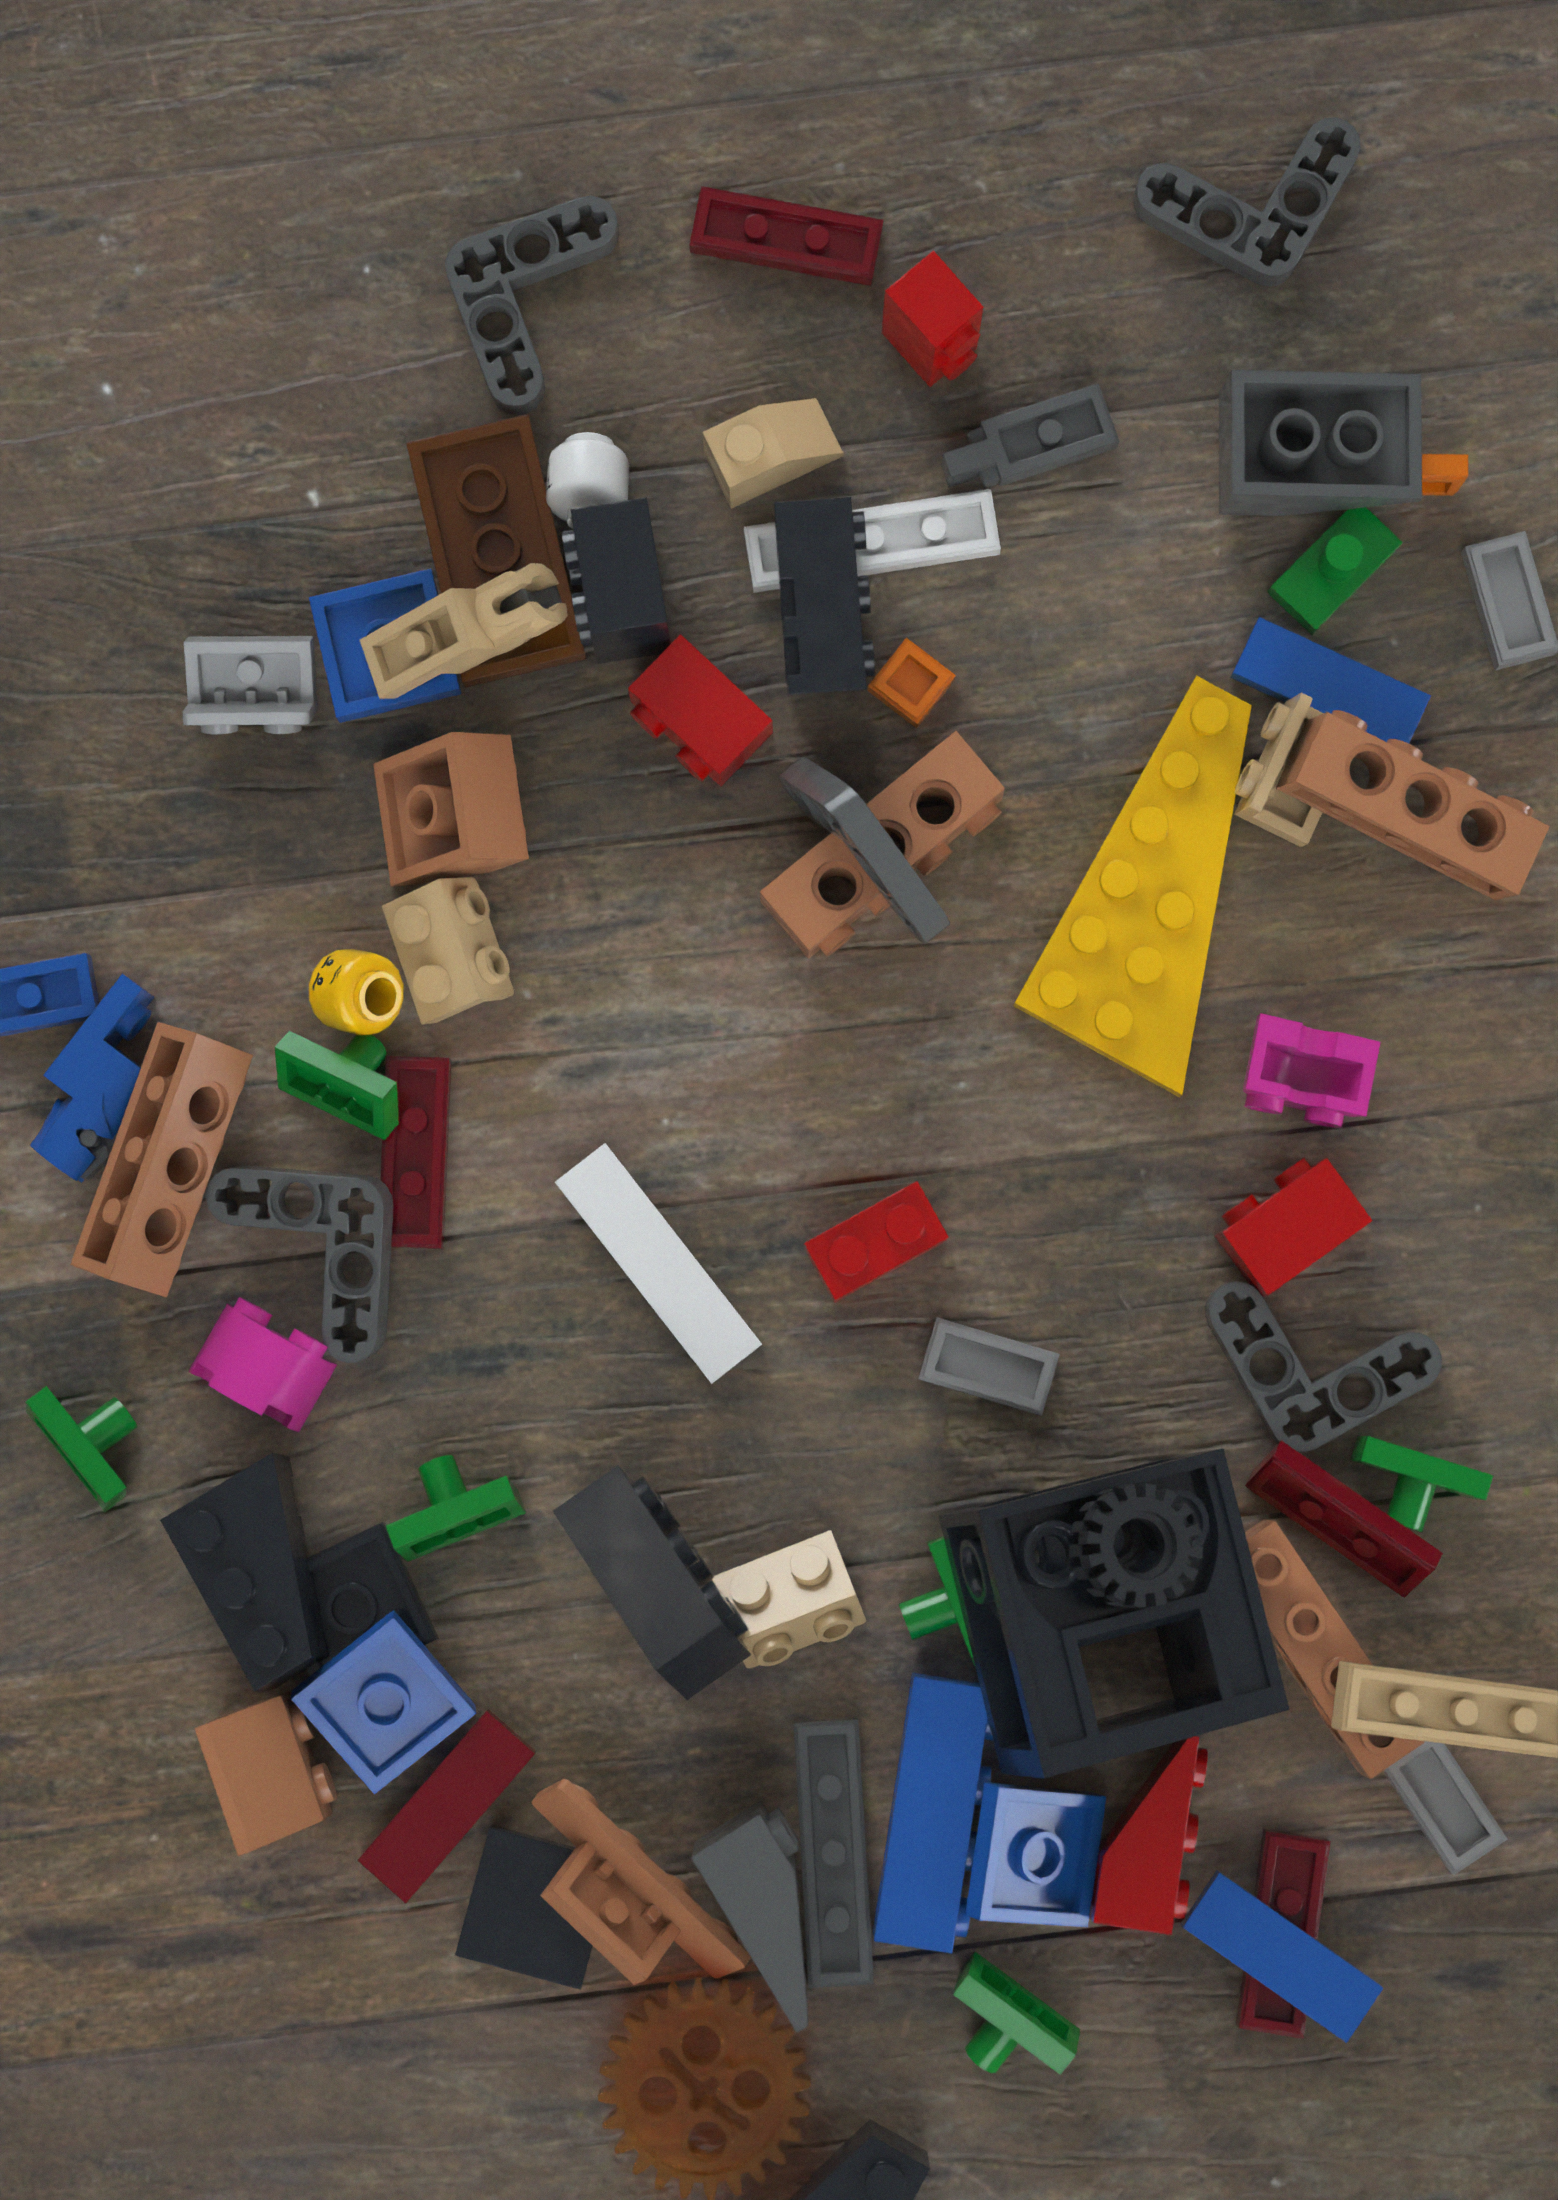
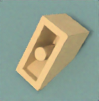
[702,398,843,509]

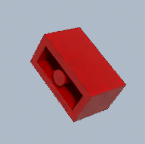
[882,250,984,387]
[628,634,773,787]
[1215,1157,1373,1297]
[804,1181,949,1303]

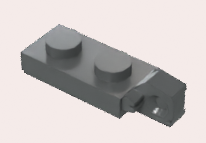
[940,384,1120,488]

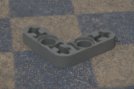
[1133,117,1361,287]
[445,196,619,415]
[778,756,950,944]
[206,1165,393,1363]
[1205,1281,1442,1452]

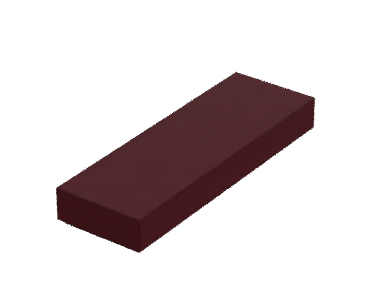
[689,186,884,286]
[380,1056,452,1249]
[1245,1440,1443,1598]
[357,1709,536,1904]
[1236,1829,1331,2039]

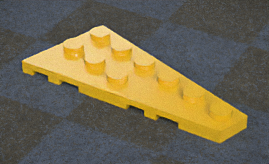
[1013,675,1252,1098]

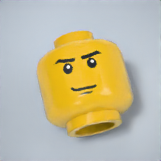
[309,949,404,1035]

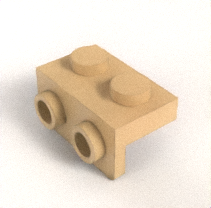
[1234,693,1323,847]
[382,877,514,1025]
[712,1530,866,1668]

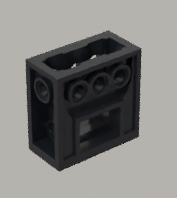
[939,1448,1290,1778]

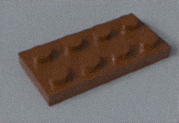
[406,414,587,688]

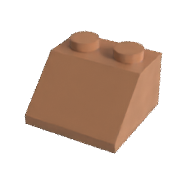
[373,732,529,886]
[195,1690,337,1856]

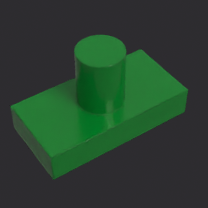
[1267,507,1403,635]
[275,1031,399,1140]
[25,1386,138,1512]
[1350,1436,1493,1533]
[385,1455,526,1562]
[899,1536,975,1666]
[953,1951,1081,2075]

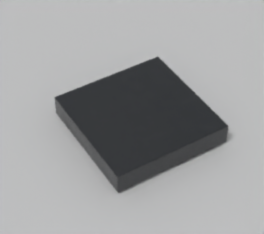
[306,1522,439,1676]
[455,1825,593,1990]

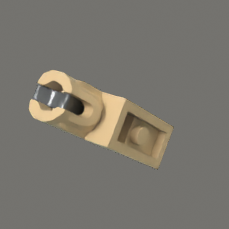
[360,563,568,699]

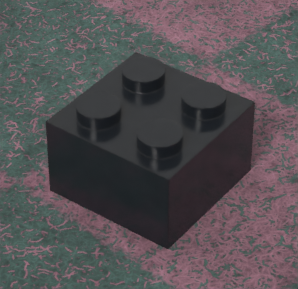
[562,497,670,664]

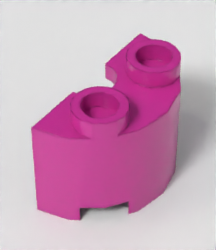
[1243,1013,1381,1128]
[189,1297,337,1432]

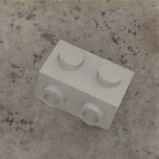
[182,636,318,735]

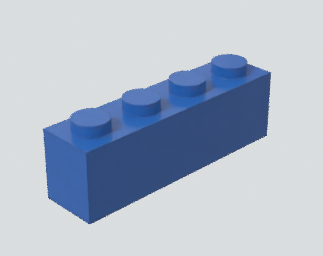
[872,1672,993,1954]

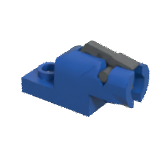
[30,974,154,1183]

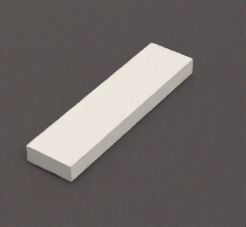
[744,489,1001,593]
[555,1143,762,1384]

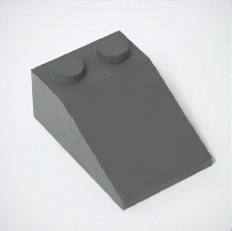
[1219,370,1422,516]
[691,1800,808,2033]

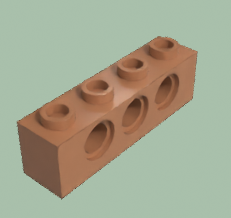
[1276,710,1550,900]
[760,731,1005,959]
[70,1022,253,1297]
[1245,1519,1425,1779]

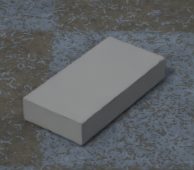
[1461,531,1558,671]
[918,1317,1060,1416]
[1383,1741,1508,1875]

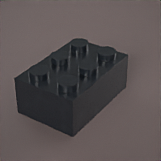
[553,1465,752,1700]

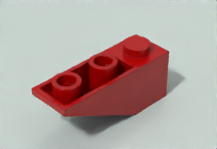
[1089,1736,1208,1935]

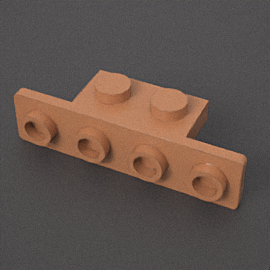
[532,1779,751,1985]

